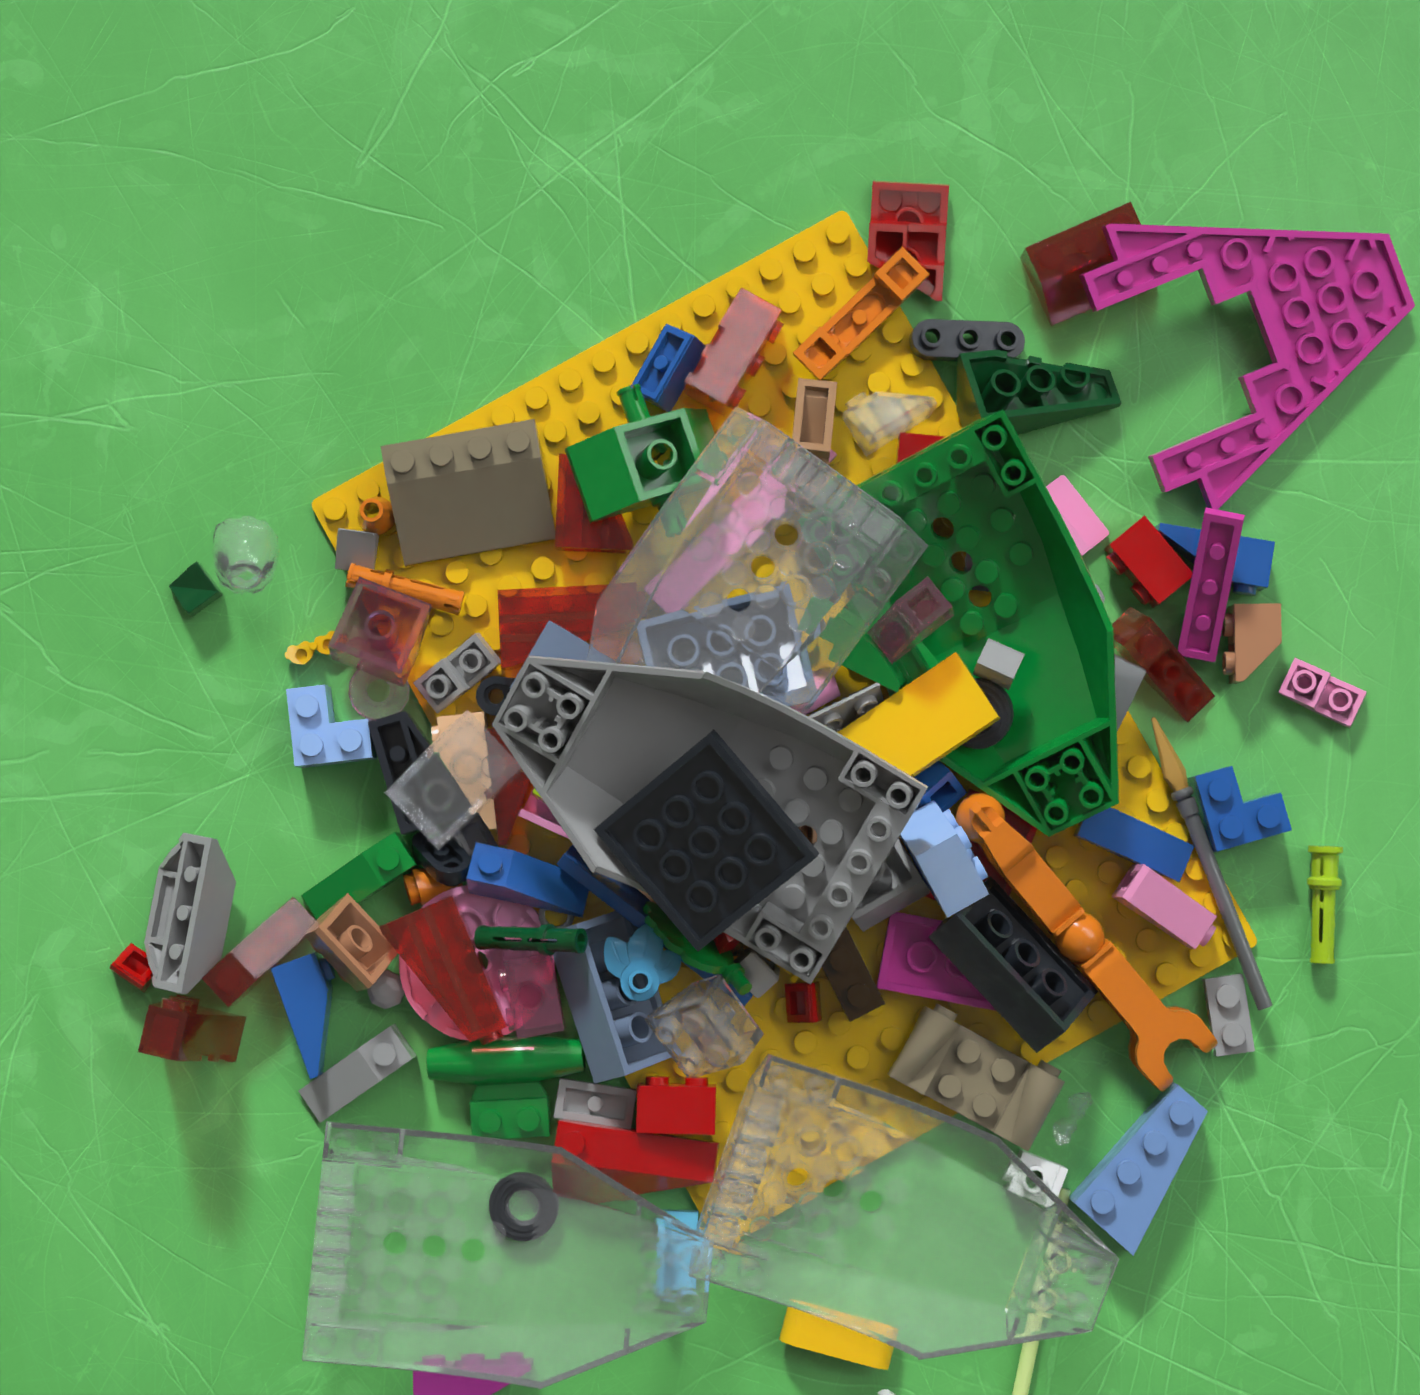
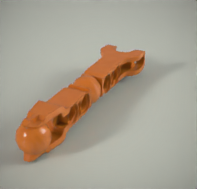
[956,793,1218,1092]

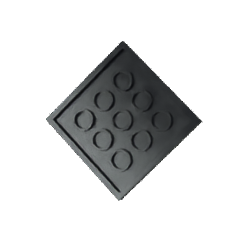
[593,729,819,952]

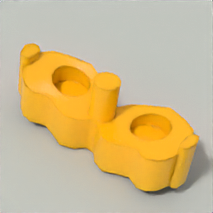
[285,631,342,665]

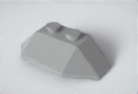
[144,833,236,994]

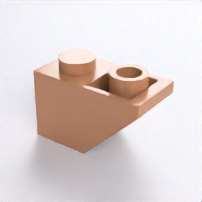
[1222,603,1282,684]

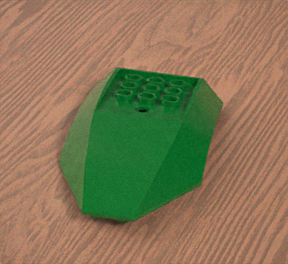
[798,409,1119,837]

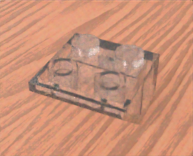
[645,974,764,1077]

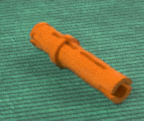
[345,563,465,616]

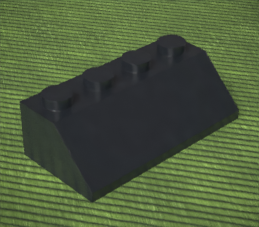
[928,876,1098,1053]

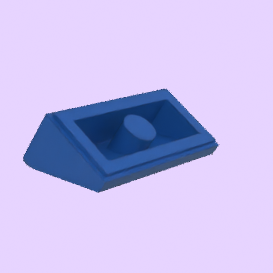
[630,324,706,412]

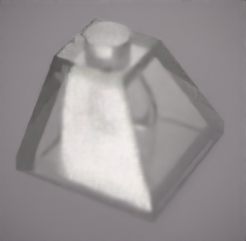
[842,391,937,456]

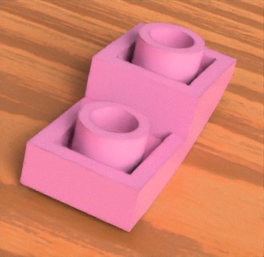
[1278,658,1367,728]

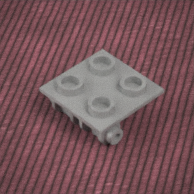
[808,682,884,732]

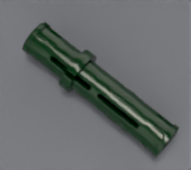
[474,924,588,956]

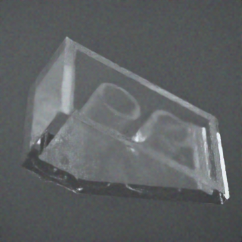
[385,710,523,850]

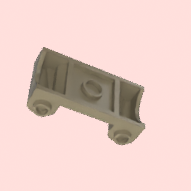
[888,1004,1065,1151]

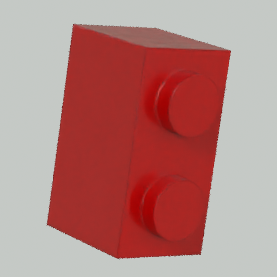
[1104,515,1193,608]
[636,1076,716,1135]

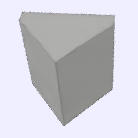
[973,638,1025,690]

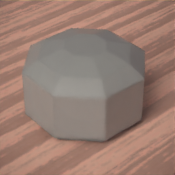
[367,970,405,1009]

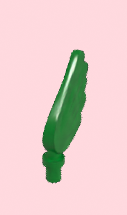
[643,901,752,995]

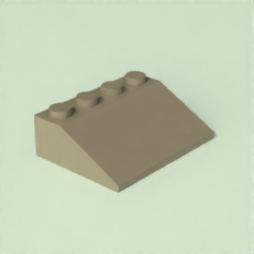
[380,419,557,566]

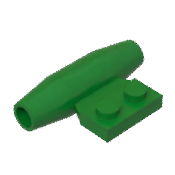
[426,1035,586,1141]

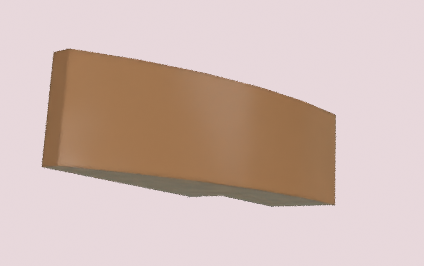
[785,378,837,507]

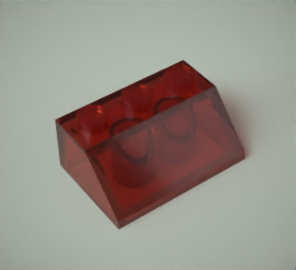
[1020,202,1141,326]

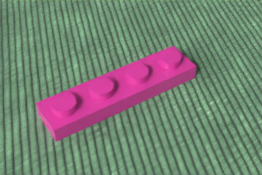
[1177,508,1245,662]

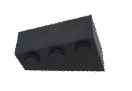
[368,711,478,835]

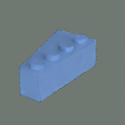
[1069,1083,1208,1256]

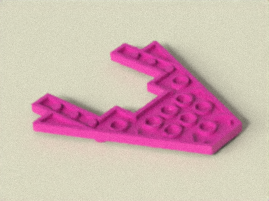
[1079,224,1415,510]

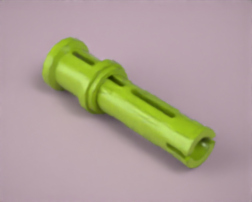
[1307,845,1343,964]

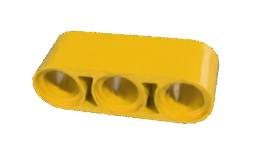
[779,1300,898,1370]

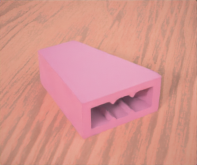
[1111,864,1217,949]

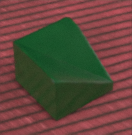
[169,561,223,617]

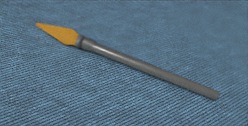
[1151,717,1273,1010]

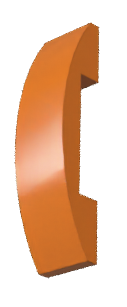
[793,247,929,380]

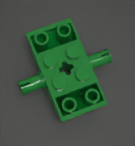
[565,384,731,539]

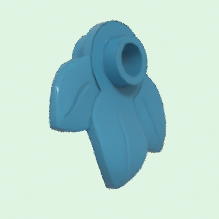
[603,923,681,1002]

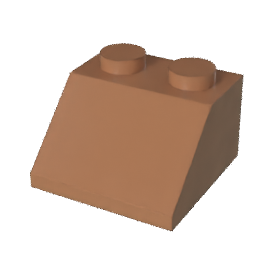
[303,893,400,992]

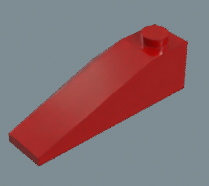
[552,1119,719,1202]

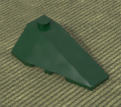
[956,350,1122,435]

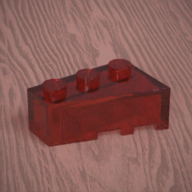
[684,287,784,417]
[138,994,246,1062]

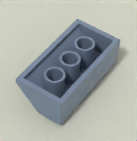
[548,911,679,1084]

